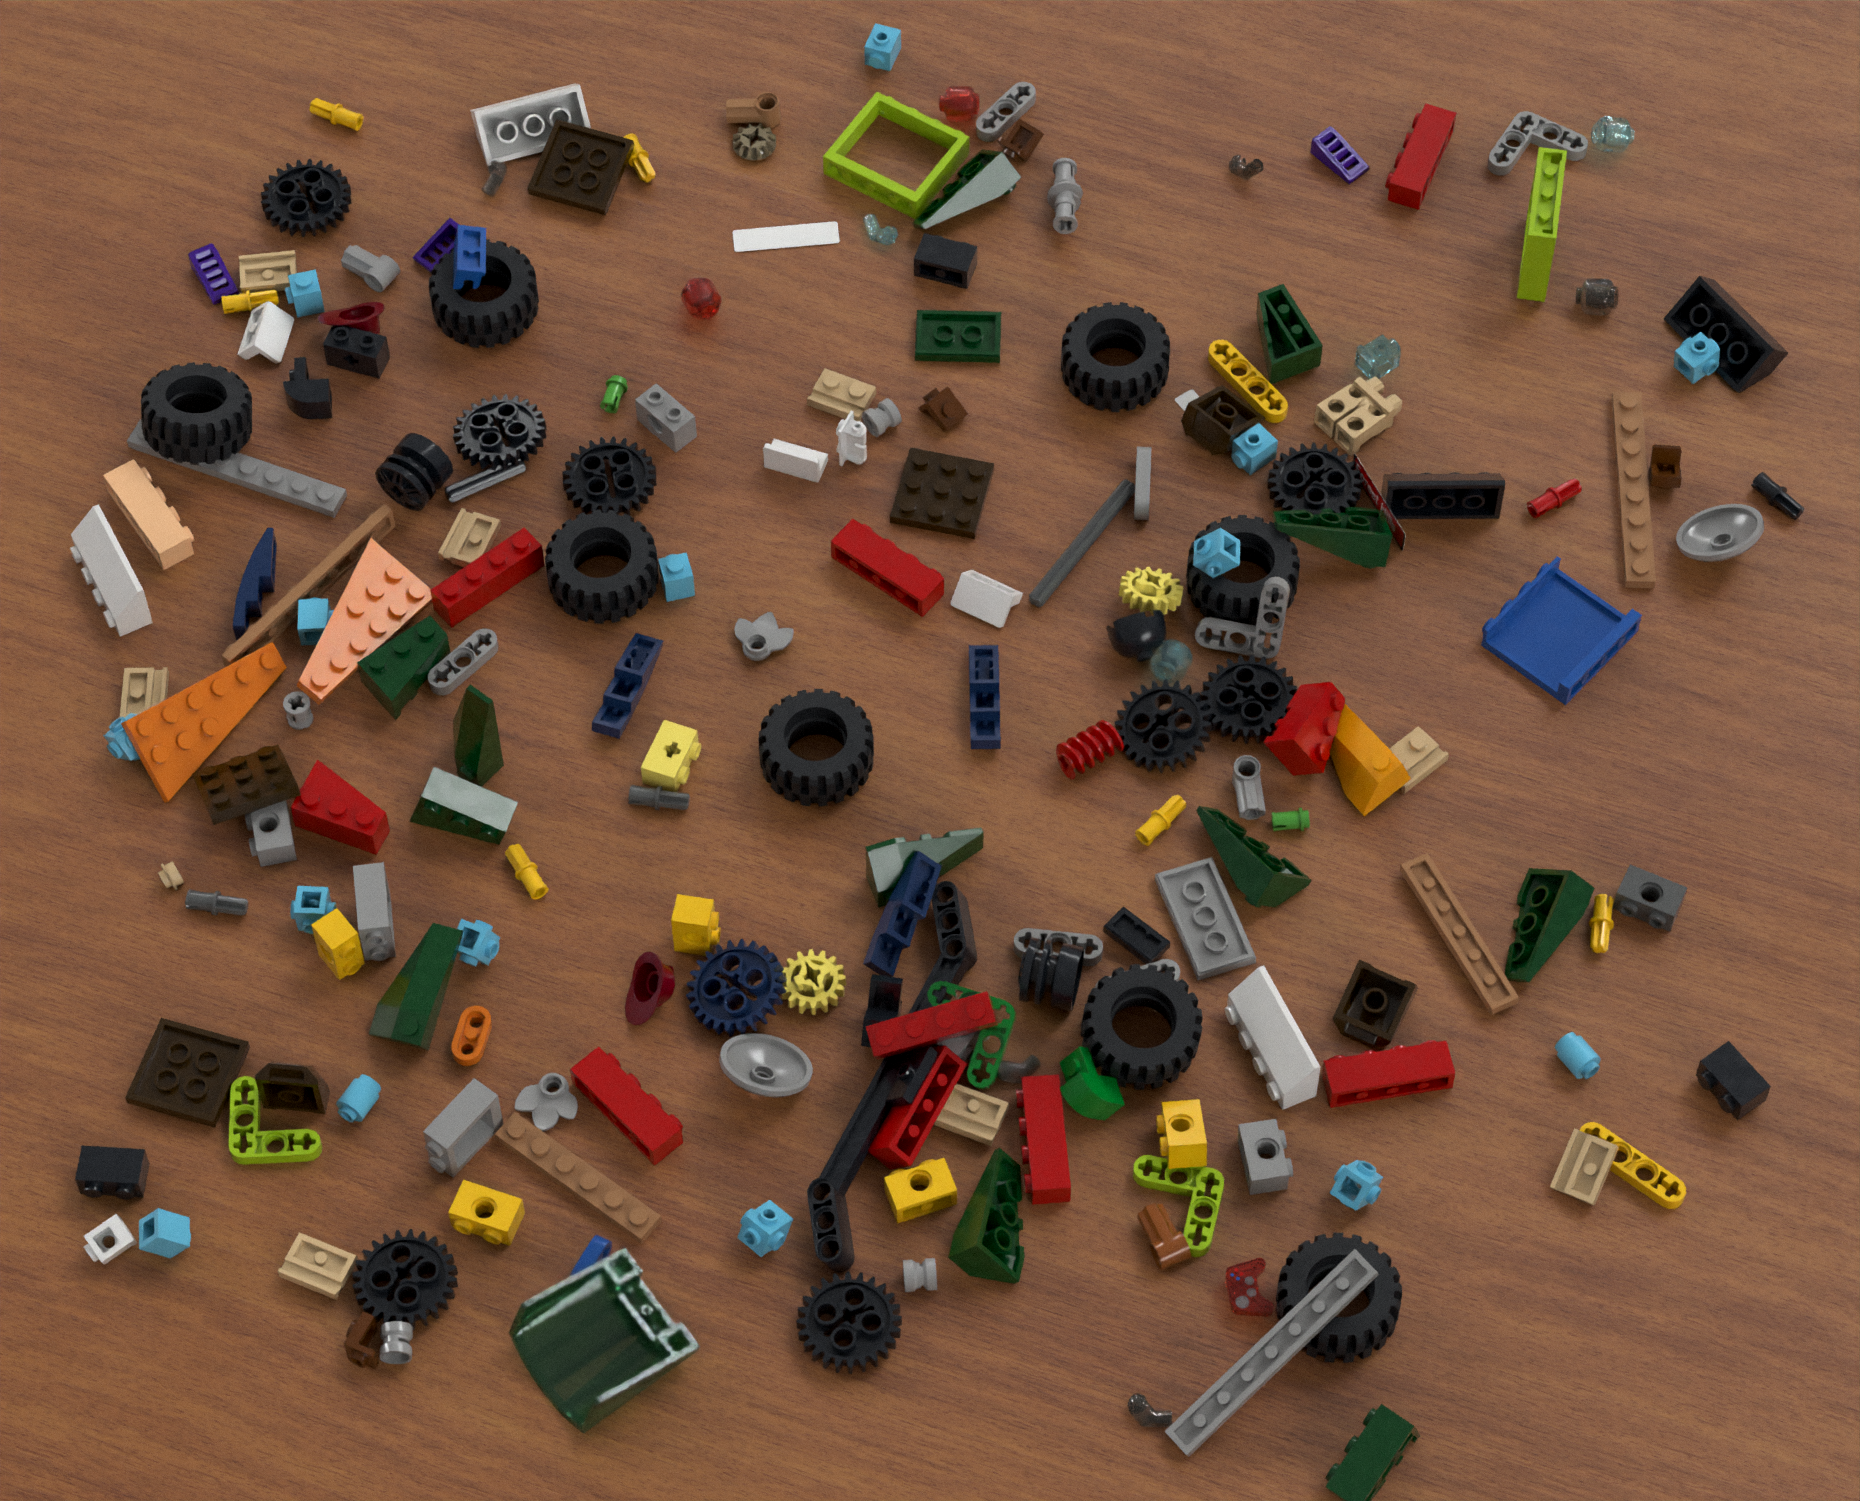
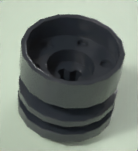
[375,433,454,511]
[1018,937,1084,1011]

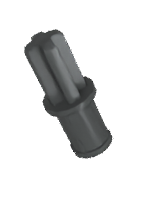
[628,785,690,810]
[185,889,248,916]

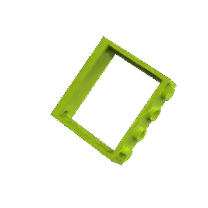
[823,92,969,219]
[1517,147,1567,302]

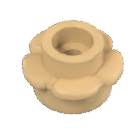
[158,861,184,890]

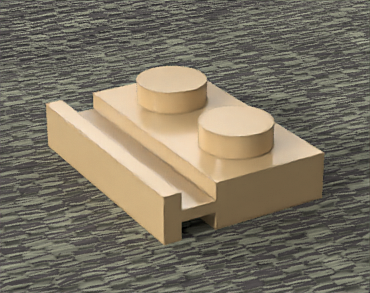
[239,250,297,293]
[807,368,876,422]
[438,508,501,567]
[119,667,169,718]
[1389,726,1449,794]
[934,1084,1009,1146]
[1550,1128,1619,1206]
[278,1232,358,1300]

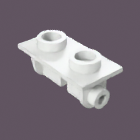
[836,410,867,466]

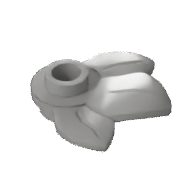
[734,612,794,661]
[515,1073,578,1131]

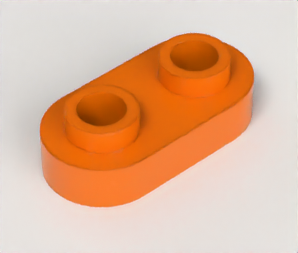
[451,1006,492,1066]

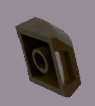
[1181,385,1266,455]
[1333,960,1418,1049]
[255,1062,330,1114]

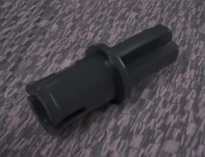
[1751,472,1804,520]

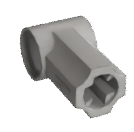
[341,245,400,292]
[1232,755,1266,820]

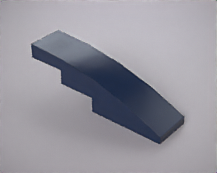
[233,528,277,641]
[592,633,663,739]
[969,645,1001,749]
[863,851,941,977]

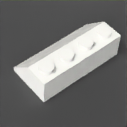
[470,83,591,166]
[70,504,153,637]
[1225,965,1320,1110]

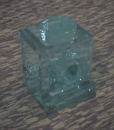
[1355,334,1401,379]

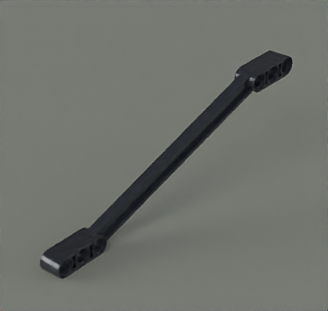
[807,881,977,1273]

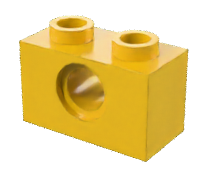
[671,894,721,956]
[311,908,365,980]
[1156,1099,1207,1169]
[884,1158,957,1224]
[448,1180,525,1246]

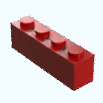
[1385,103,1457,210]
[831,518,944,617]
[430,527,545,628]
[865,991,998,1060]
[1322,1040,1456,1108]
[868,1045,967,1170]
[570,1046,683,1166]
[1015,1074,1071,1205]

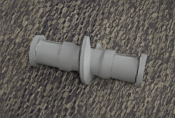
[1047,158,1083,234]

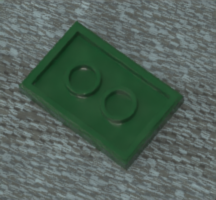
[915,310,1001,363]

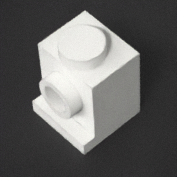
[84,1214,138,1265]

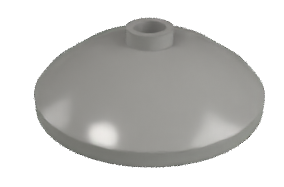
[1676,504,1764,562]
[719,1033,813,1098]

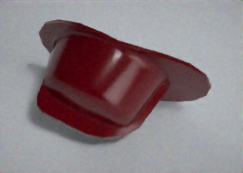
[318,302,385,334]
[625,952,675,1026]

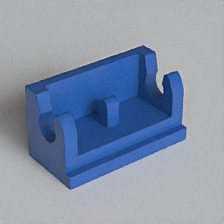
[453,225,486,290]

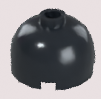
[1106,610,1167,662]

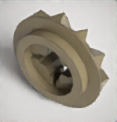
[733,123,776,160]

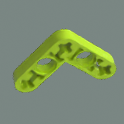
[229,1076,323,1165]
[1133,1155,1224,1257]

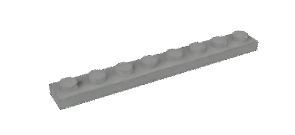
[127,419,347,518]
[1165,1249,1379,1457]

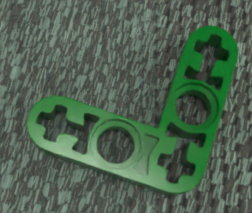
[928,981,1016,1089]

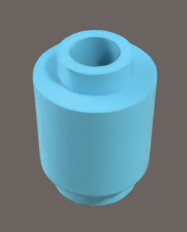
[1555,1032,1601,1079]
[336,1074,381,1122]

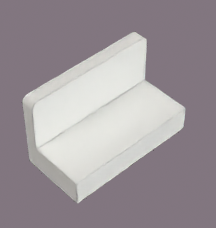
[237,301,294,364]
[763,439,828,483]
[950,570,1023,628]

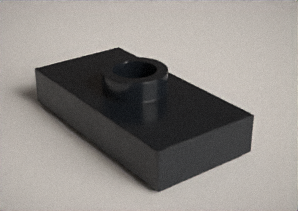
[1103,906,1170,964]
[885,1046,938,1107]

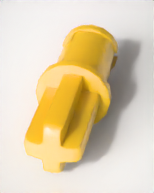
[309,98,364,131]
[624,134,656,183]
[221,290,279,314]
[1135,795,1187,846]
[505,844,549,900]
[1589,894,1614,953]

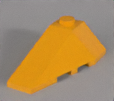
[1330,704,1411,817]

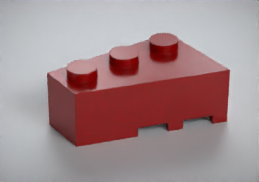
[1263,682,1346,776]
[290,759,390,855]

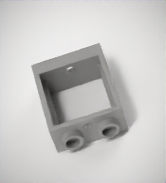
[353,862,396,961]
[423,1078,503,1178]

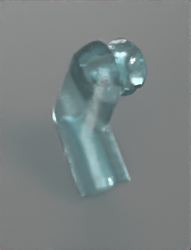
[863,214,898,245]

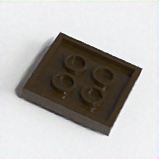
[527,119,635,215]
[890,447,994,539]
[193,744,301,825]
[125,1018,250,1128]

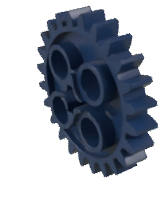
[686,939,787,1037]

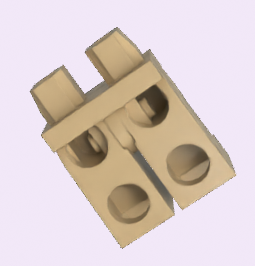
[1314,376,1402,456]

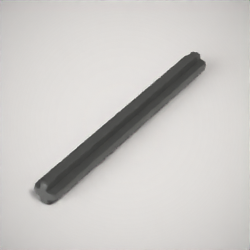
[1029,479,1135,607]

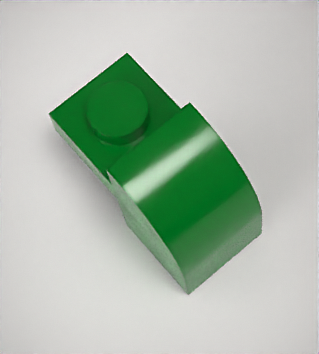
[1059,1046,1125,1121]

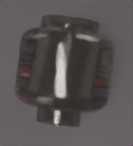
[1576,278,1619,315]

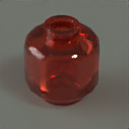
[939,86,980,122]
[680,277,722,320]

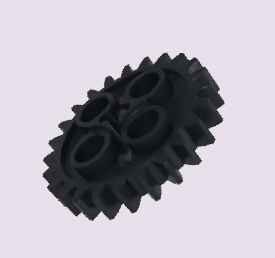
[261,159,352,237]
[453,394,547,471]
[562,436,657,516]
[1267,442,1362,514]
[1201,655,1297,744]
[1115,679,1213,773]
[352,1229,458,1330]
[796,1271,902,1374]

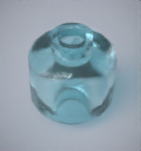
[1591,116,1634,153]
[1150,639,1193,684]

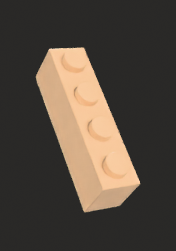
[103,459,195,570]

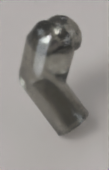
[1229,155,1264,180]
[481,160,507,197]
[997,1054,1041,1084]
[1127,1393,1172,1427]

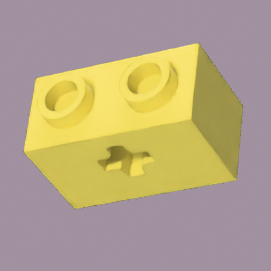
[641,720,701,792]

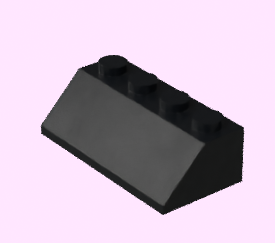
[1664,276,1788,393]
[1381,472,1505,519]

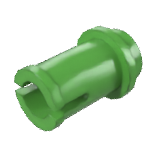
[600,375,628,413]
[1271,807,1310,832]

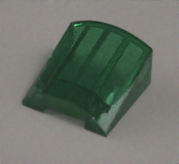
[509,1247,700,1433]

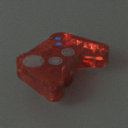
[1225,1258,1274,1317]

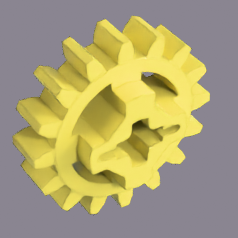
[1118,567,1183,615]
[781,949,846,1015]

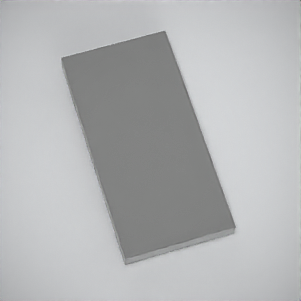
[1155,857,1256,980]

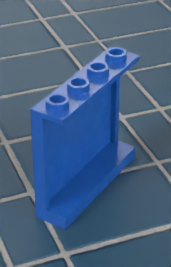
[1481,556,1642,705]

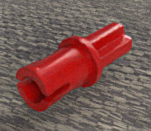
[1527,478,1582,519]

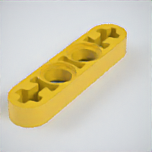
[1208,339,1288,423]
[1579,1122,1686,1209]

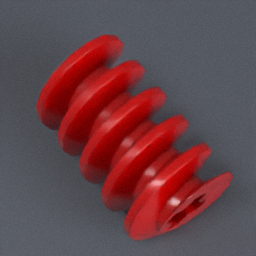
[1056,720,1124,779]

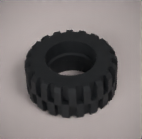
[429,239,539,348]
[1061,302,1170,412]
[141,362,252,465]
[545,510,659,624]
[1186,515,1300,626]
[758,689,874,807]
[1081,964,1203,1090]
[1276,1232,1402,1363]

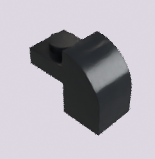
[283,357,332,419]
[861,974,903,1048]

